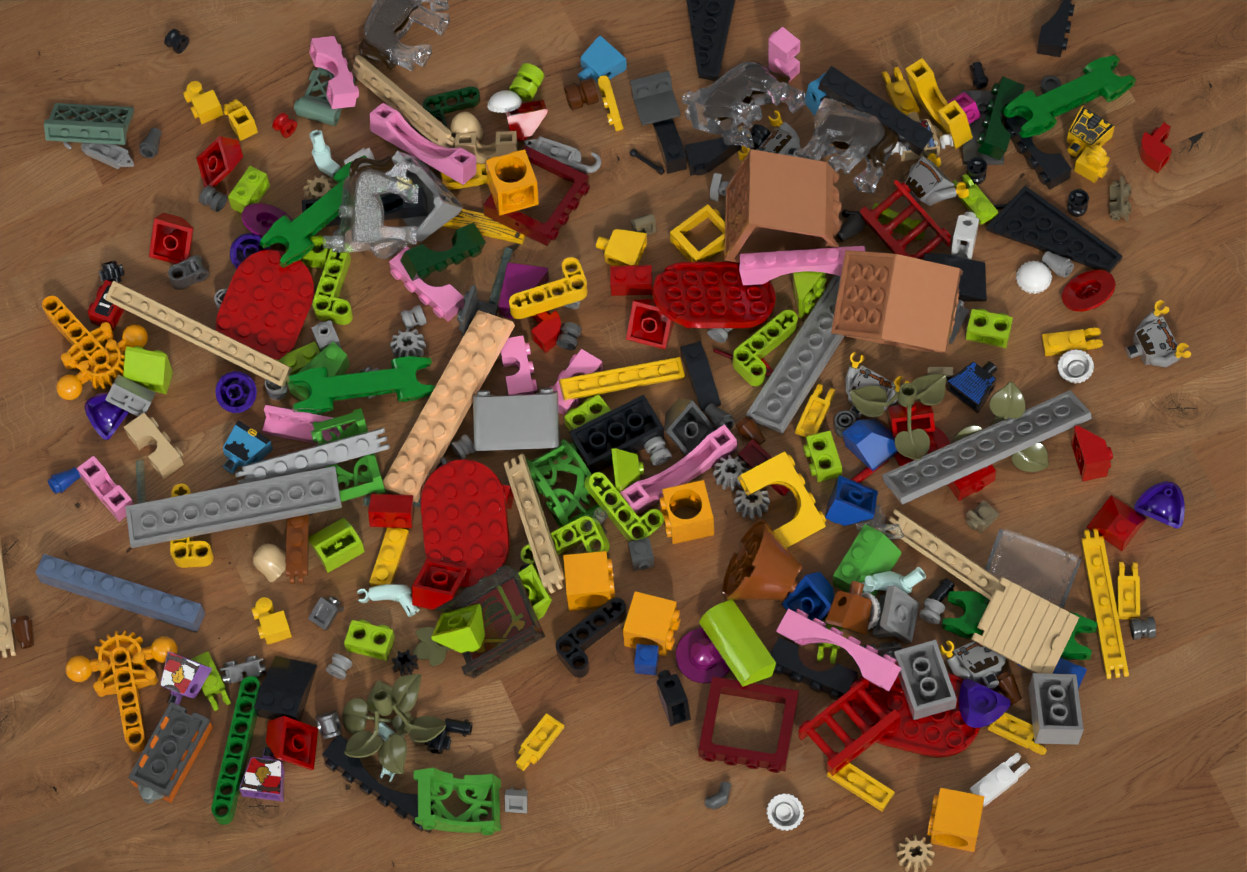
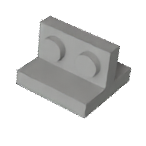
[873,585,919,643]

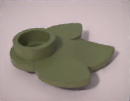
[412,627,451,667]

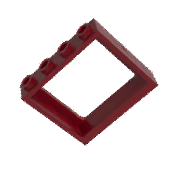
[483,145,590,246]
[698,676,799,773]

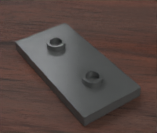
[962,91,1004,165]

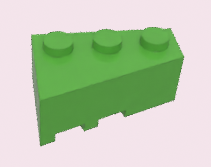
[287,342,350,415]

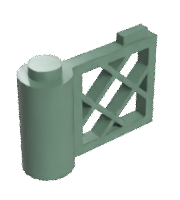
[294,67,356,126]

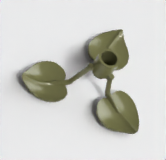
[850,374,946,460]
[951,381,1049,472]
[342,674,421,774]
[344,680,446,758]

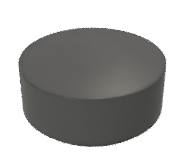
[1040,76,1061,94]

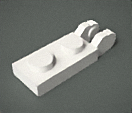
[970,753,1030,807]

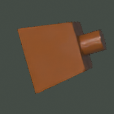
[825,581,872,635]

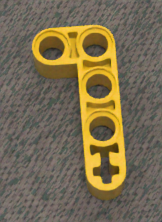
[509,257,588,319]
[170,483,214,568]

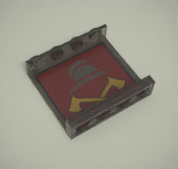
[437,565,545,678]

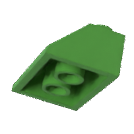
[833,524,902,597]

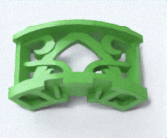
[311,408,386,502]
[526,439,609,528]
[414,767,501,835]

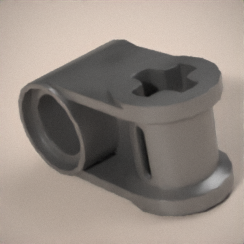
[168,255,210,290]
[315,710,342,739]

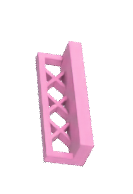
[262,405,348,445]

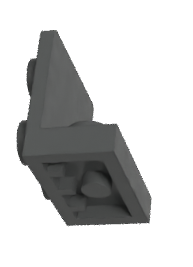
[630,71,681,125]
[457,285,499,338]

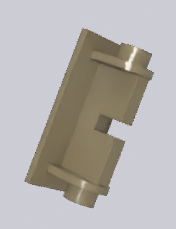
[1109,176,1132,222]

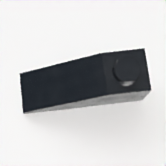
[652,118,687,174]
[684,133,745,176]
[681,341,721,411]

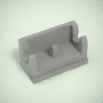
[105,374,156,416]

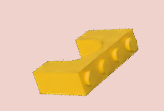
[905,58,973,149]
[737,451,826,548]

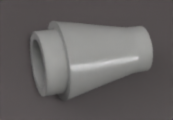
[1042,251,1074,278]

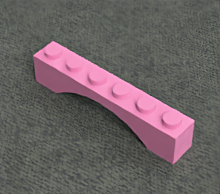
[370,103,476,185]
[739,246,866,285]
[620,424,737,516]
[776,609,901,691]

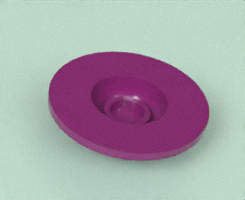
[241,203,293,238]
[676,628,730,684]

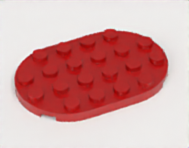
[215,250,314,361]
[652,262,776,328]
[421,459,510,587]
[851,673,981,758]

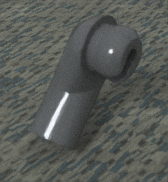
[705,782,731,810]

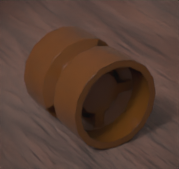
[564,77,599,111]

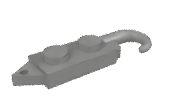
[524,136,602,173]
[63,142,134,169]

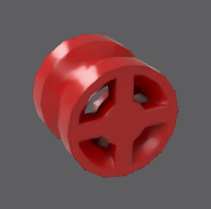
[272,112,298,138]

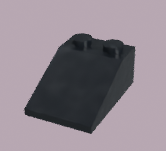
[923,253,987,302]
[254,656,317,722]

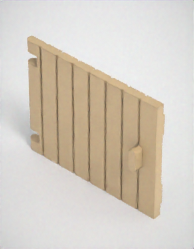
[971,577,1079,674]

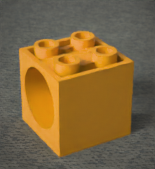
[486,149,539,216]
[659,480,714,544]
[563,551,615,611]
[623,591,681,657]
[927,788,985,852]

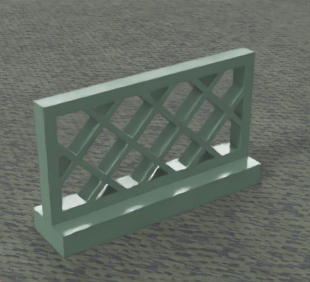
[44,103,134,145]

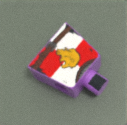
[160,652,212,705]
[239,748,284,802]

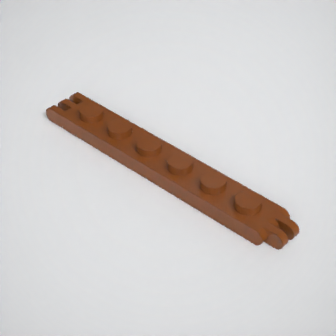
[286,449,309,584]

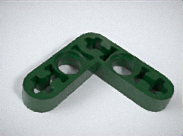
[423,87,480,128]

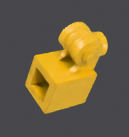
[183,81,224,124]
[223,99,258,141]
[1074,145,1110,183]
[251,597,292,645]

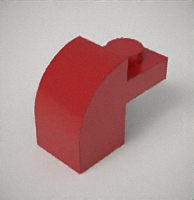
[1140,122,1172,173]
[531,310,561,353]

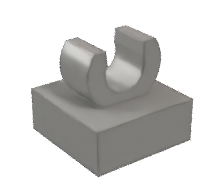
[710,173,729,201]
[505,788,528,813]

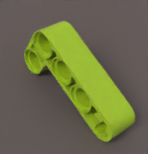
[312,242,353,325]
[732,310,798,386]
[584,472,664,542]
[520,516,610,565]

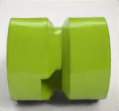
[509,63,545,101]

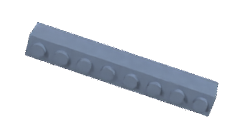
[35,554,205,632]

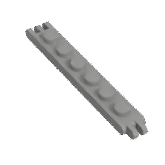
[235,428,390,485]

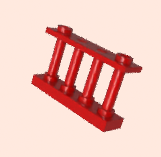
[859,179,951,259]
[798,678,901,776]

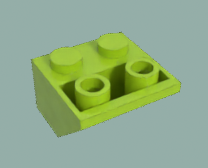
[793,271,827,319]
[123,346,173,394]
[309,517,365,573]

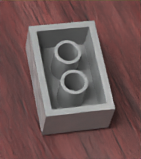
[893,640,957,720]
[1028,673,1084,745]

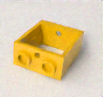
[670,204,725,262]

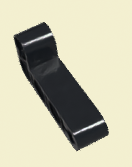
[555,598,627,678]

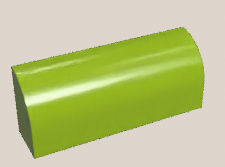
[699,600,776,687]

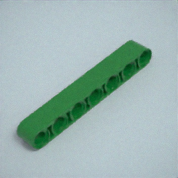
[211,676,261,825]

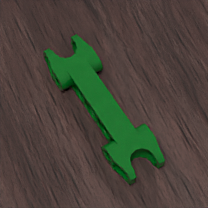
[1003,55,1136,138]
[260,155,388,268]
[288,356,436,414]
[942,591,1097,660]

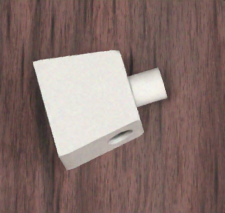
[951,212,979,260]

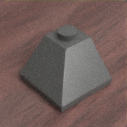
[664,398,716,456]

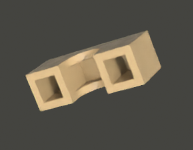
[455,131,518,164]
[124,413,184,480]

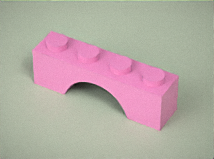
[309,36,359,109]
[389,246,465,322]

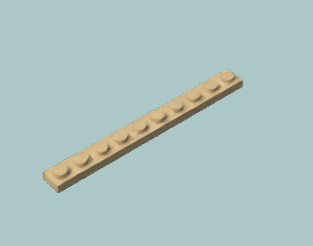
[105,281,293,387]

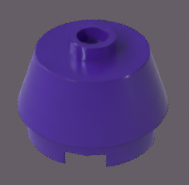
[230,233,270,268]
[215,371,257,413]

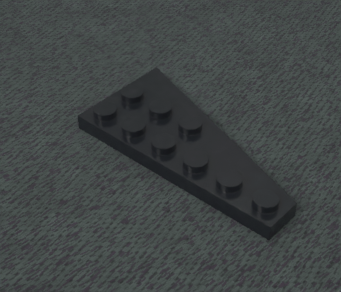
[686,0,736,81]
[986,186,1123,273]

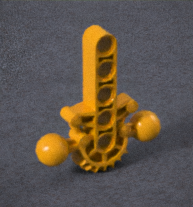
[42,296,148,401]
[65,630,178,752]

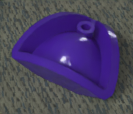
[84,393,129,440]
[1134,481,1185,529]
[959,679,1011,728]

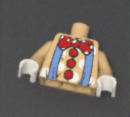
[890,112,953,161]

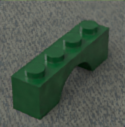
[977,76,1025,160]
[400,222,486,281]

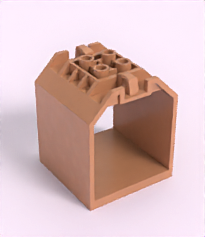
[724,149,842,263]
[831,250,963,354]

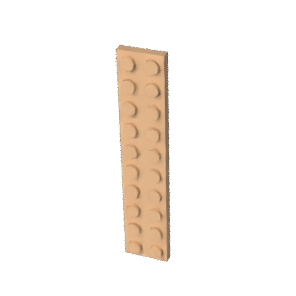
[383,310,515,503]

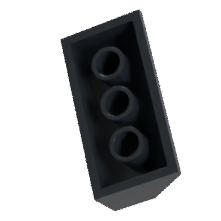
[569,395,665,474]

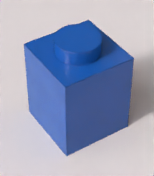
[634,644,659,675]

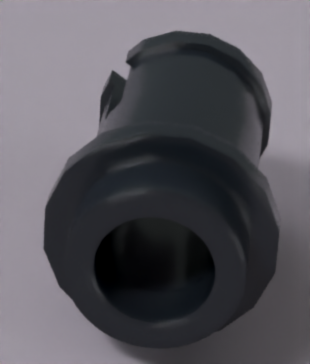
[970,62,989,89]
[928,578,955,602]
[444,718,473,737]

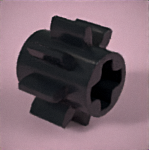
[99,260,125,283]
[392,650,419,676]
[424,730,452,754]

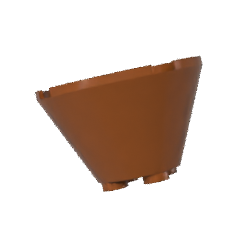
[722,519,802,601]

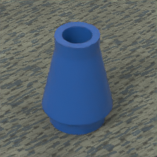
[47,467,81,494]

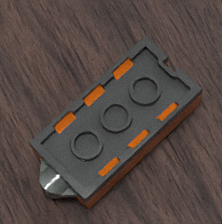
[129,702,213,804]

